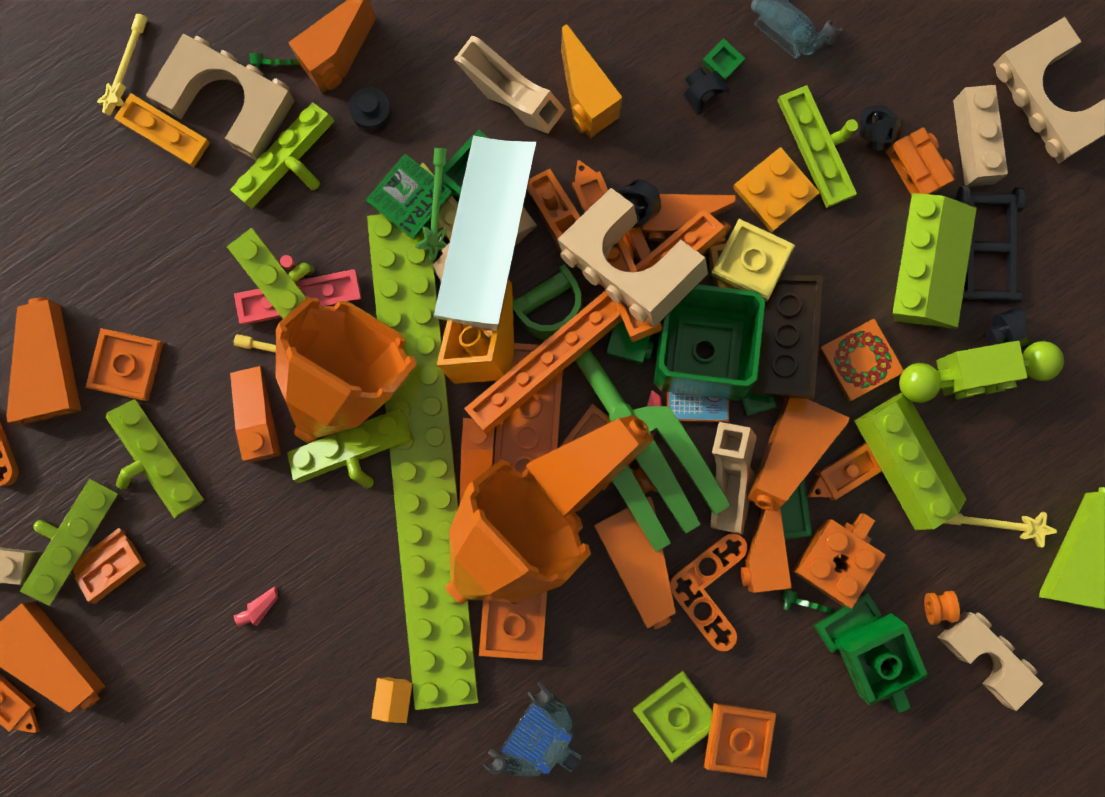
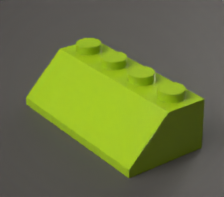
[893,193,977,329]
[854,392,966,530]

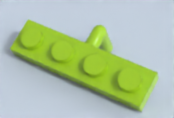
[777,85,858,209]
[230,102,335,209]
[227,228,314,319]
[106,399,204,519]
[287,408,412,489]
[20,479,118,606]

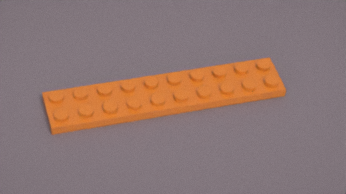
[479,343,563,660]

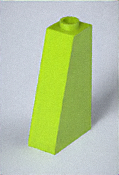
[1039,487,1105,610]

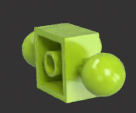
[899,341,1064,403]

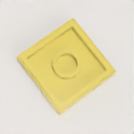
[711,219,795,302]

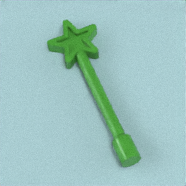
[415,147,447,261]

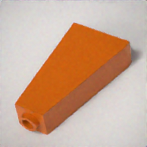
[6,297,81,425]
[747,398,849,512]
[526,414,654,517]
[593,496,676,630]
[0,601,106,713]

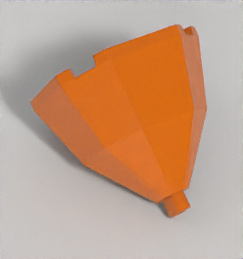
[276,297,417,444]
[446,459,591,604]

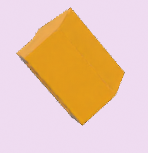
[371,677,412,723]

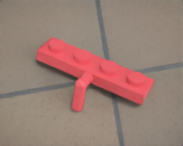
[234,255,363,326]

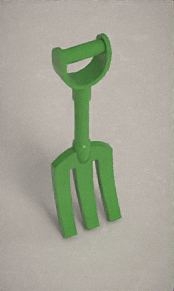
[513,264,730,552]

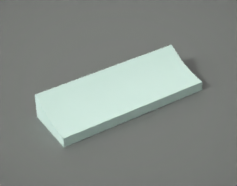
[434,135,536,331]

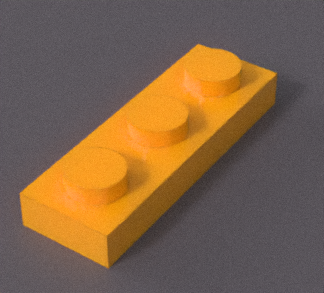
[114,93,210,168]

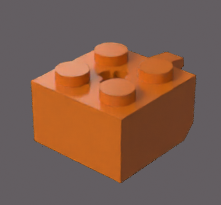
[790,513,886,609]

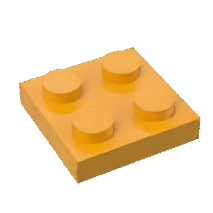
[733,147,820,233]

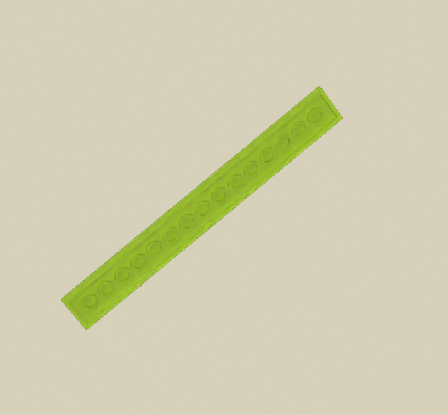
[367,214,479,710]

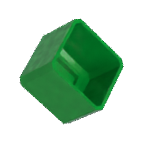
[654,284,765,401]

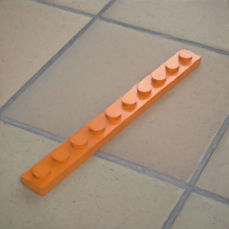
[464,208,726,435]

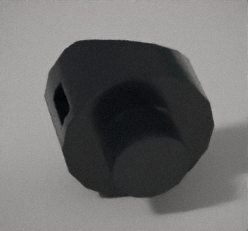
[684,67,730,115]
[349,87,392,133]
[859,106,903,150]
[617,179,661,228]
[986,307,1032,350]

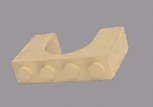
[993,17,1105,164]
[146,33,295,161]
[557,188,708,327]

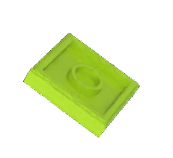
[633,671,713,762]

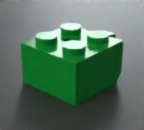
[835,613,927,714]

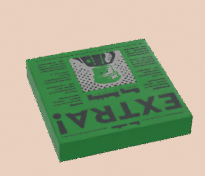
[366,154,453,240]

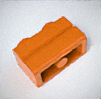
[886,127,955,196]

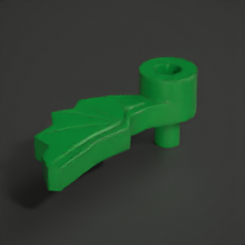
[249,53,300,70]
[781,589,832,613]

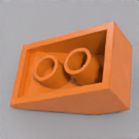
[288,0,376,93]

